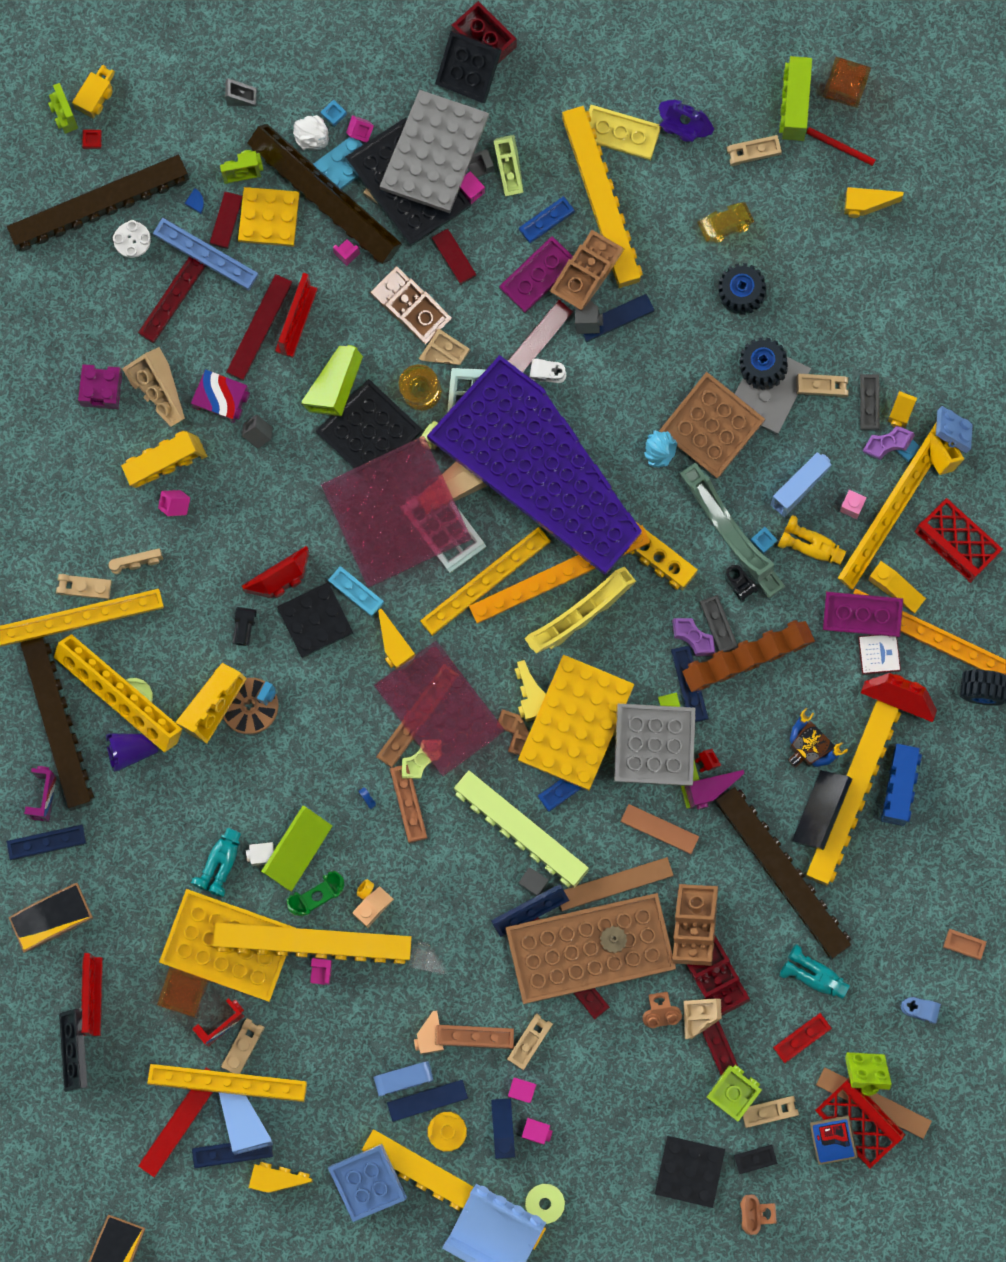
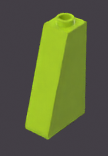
[301,345,363,416]

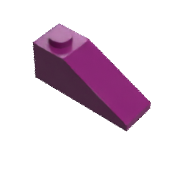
[685,770,745,810]

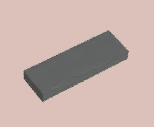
[860,374,880,431]
[699,595,738,652]

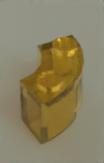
[697,202,755,243]

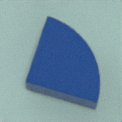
[185,188,204,214]
[358,788,376,809]

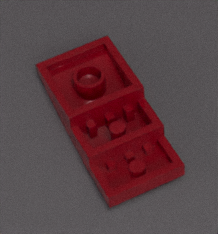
[686,936,750,1016]

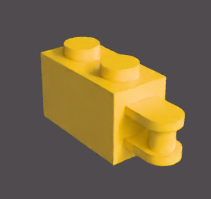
[72,65,115,119]

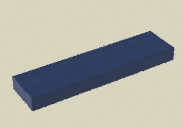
[583,294,654,343]
[671,645,709,723]
[6,825,87,860]
[491,884,569,937]
[387,1079,468,1122]
[192,1137,273,1169]

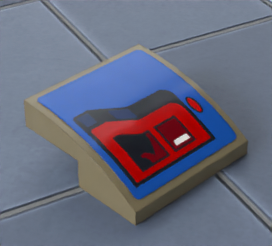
[810,1115,858,1165]

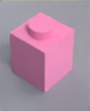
[840,490,867,519]

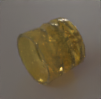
[399,364,442,411]

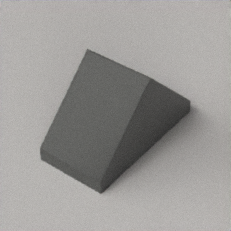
[225,78,256,106]

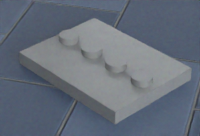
[735,357,811,435]

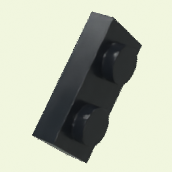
[734,1145,778,1175]

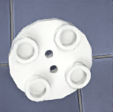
[113,220,151,258]

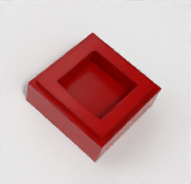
[82,130,102,149]

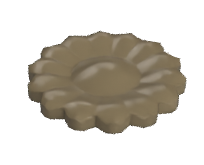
[600,926,627,953]

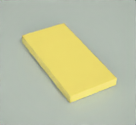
[589,105,661,161]

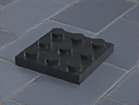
[435,31,502,103]
[277,582,354,658]
[654,1136,725,1208]

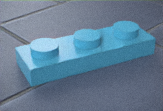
[328,566,384,617]

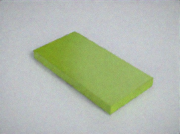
[261,806,332,892]

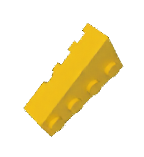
[121,431,207,488]
[175,663,247,744]

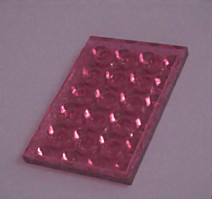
[374,641,505,777]

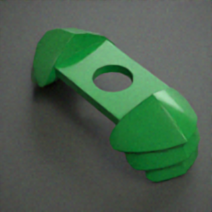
[287,871,344,916]

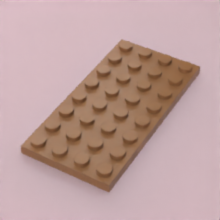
[505,893,676,1005]

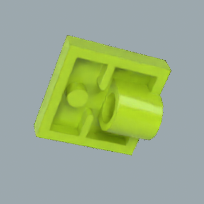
[845,1052,892,1096]

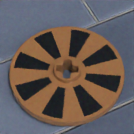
[223,678,279,735]

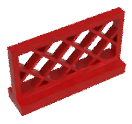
[275,273,318,358]
[914,498,1003,583]
[81,953,103,1036]
[815,1078,906,1168]

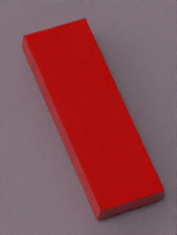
[773,1013,832,1064]

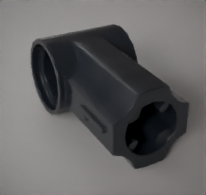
[232,607,257,646]

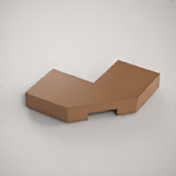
[496,709,529,756]

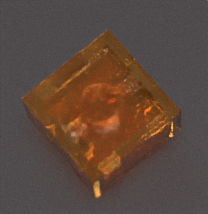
[823,56,871,108]
[157,968,209,1019]

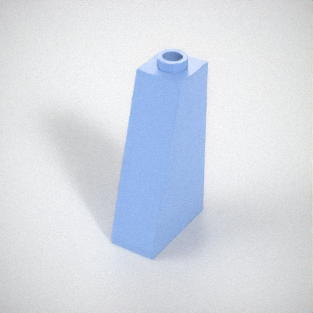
[771,452,832,518]
[219,1093,273,1155]

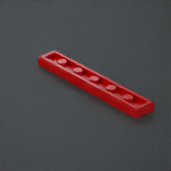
[138,1067,213,1178]

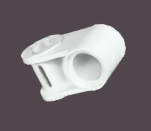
[529,359,566,383]

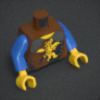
[788,708,848,768]

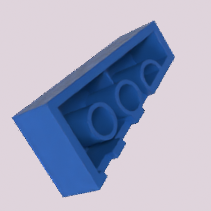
[881,744,922,826]

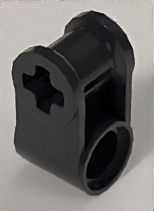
[725,565,758,603]

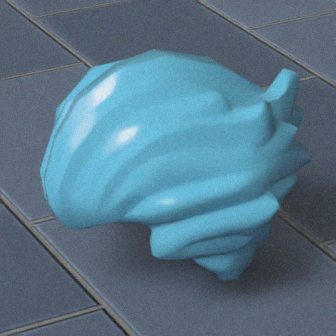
[644,430,677,468]

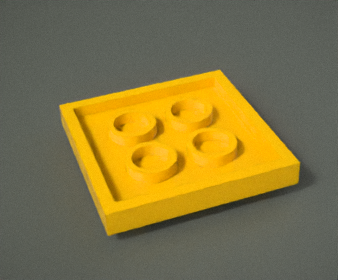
[238,187,300,247]

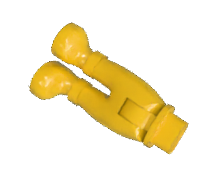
[778,515,846,565]

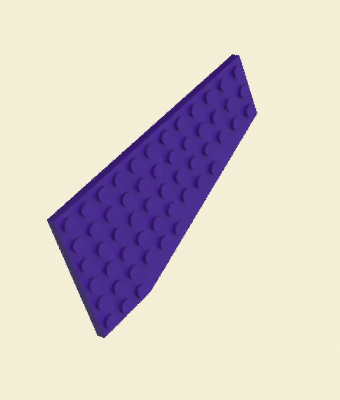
[427,355,642,575]

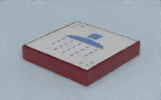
[858,635,901,675]

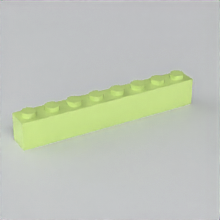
[454,770,589,888]

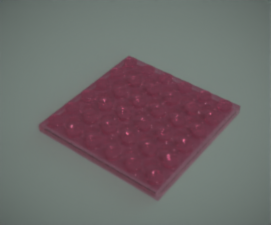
[321,436,472,588]

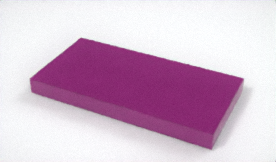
[499,236,573,313]
[823,592,903,637]

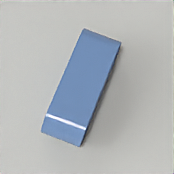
[373,1061,434,1096]

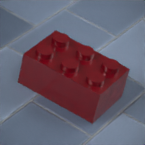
[451,1,517,64]

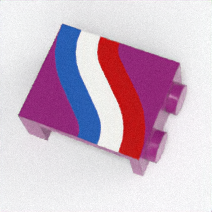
[191,369,250,424]
[24,766,56,822]

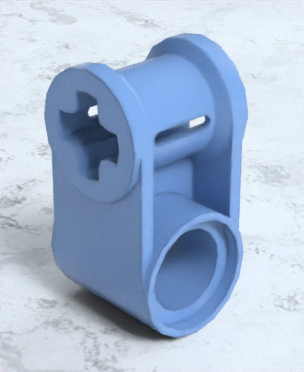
[901,997,941,1024]

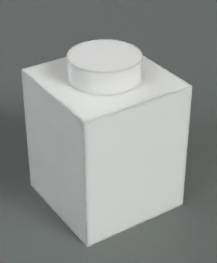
[246,842,274,866]

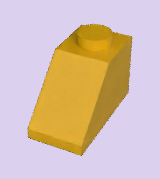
[887,391,917,428]
[930,431,964,475]

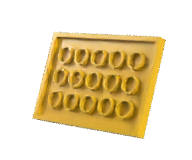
[518,655,634,791]
[159,889,295,1002]

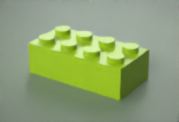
[779,56,812,141]

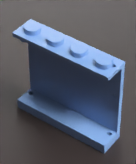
[442,1184,546,1262]

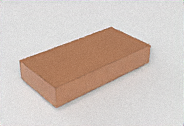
[943,929,987,960]

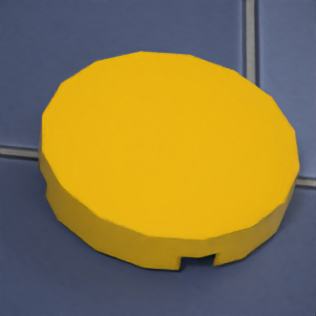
[428,1112,467,1151]

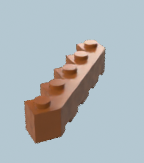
[682,620,815,692]

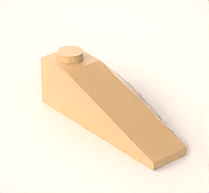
[122,347,185,427]

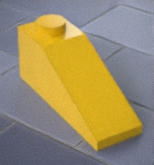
[844,187,904,218]
[868,561,926,614]
[378,609,416,670]

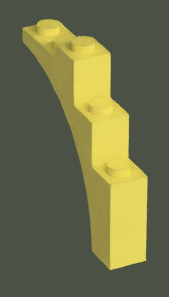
[525,567,636,654]
[515,660,616,736]

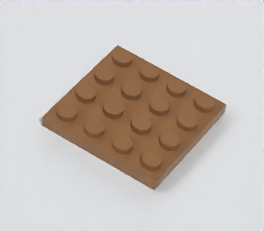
[659,372,766,479]

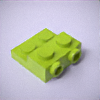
[48,83,79,134]
[220,150,264,184]
[706,1065,762,1122]

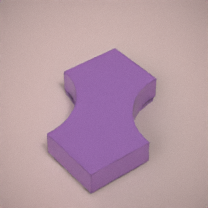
[863,426,915,460]
[672,618,715,656]

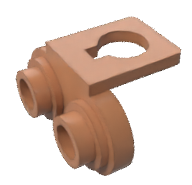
[642,992,682,1028]
[740,1194,776,1235]

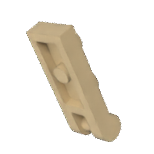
[727,135,782,166]
[796,374,848,397]
[109,548,163,574]
[56,574,112,600]
[507,1013,553,1070]
[221,1018,265,1074]
[742,1096,799,1128]

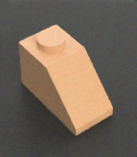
[352,886,394,928]
[414,1011,444,1055]

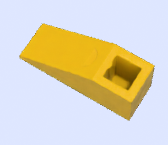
[248,1162,313,1193]

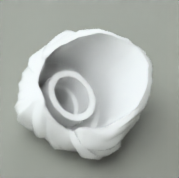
[293,115,329,151]

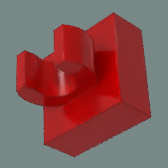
[695,749,721,772]

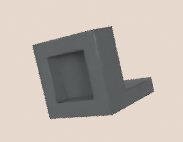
[468,149,494,177]
[242,414,273,448]
[518,867,549,897]

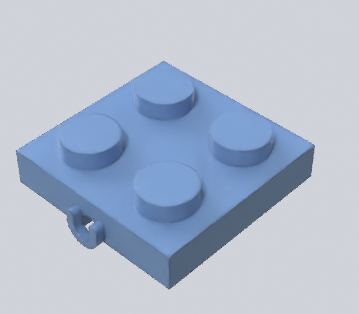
[936,406,972,453]

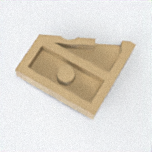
[419,329,471,365]
[684,999,722,1039]

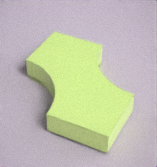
[402,740,442,779]

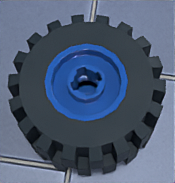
[719,263,766,315]
[739,337,788,390]
[960,670,1006,705]

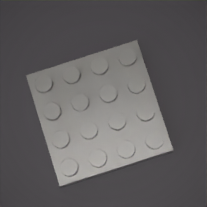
[614,704,695,786]

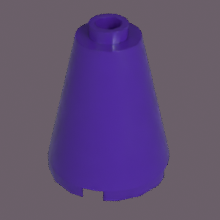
[106,733,159,772]

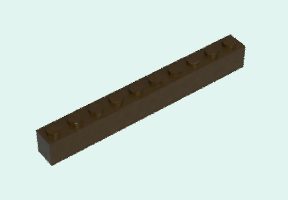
[247,124,402,264]
[7,154,189,251]
[20,637,95,811]
[715,787,851,960]

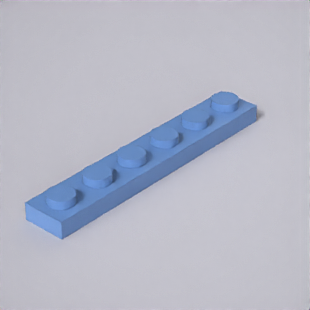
[153,218,259,291]

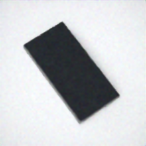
[792,770,852,850]
[59,1008,87,1092]

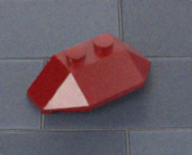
[242,546,310,598]
[861,673,937,722]

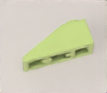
[494,135,524,196]

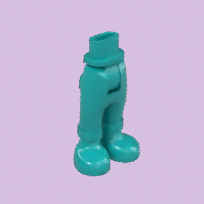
[191,828,241,898]
[779,944,850,999]

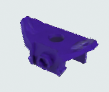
[658,100,715,142]

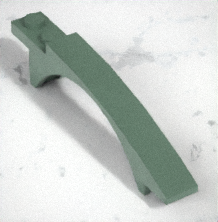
[680,463,785,599]

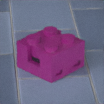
[78,364,123,409]

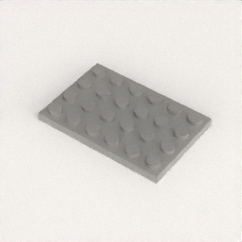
[380,90,489,213]

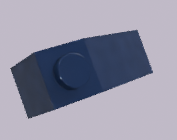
[491,1098,515,1160]

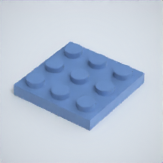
[328,1144,407,1222]

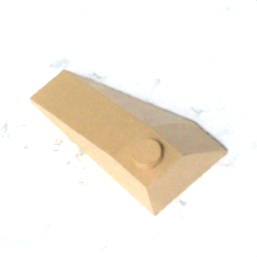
[418,461,488,515]

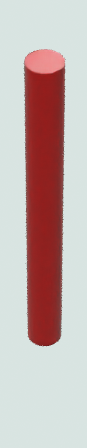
[806,127,876,166]

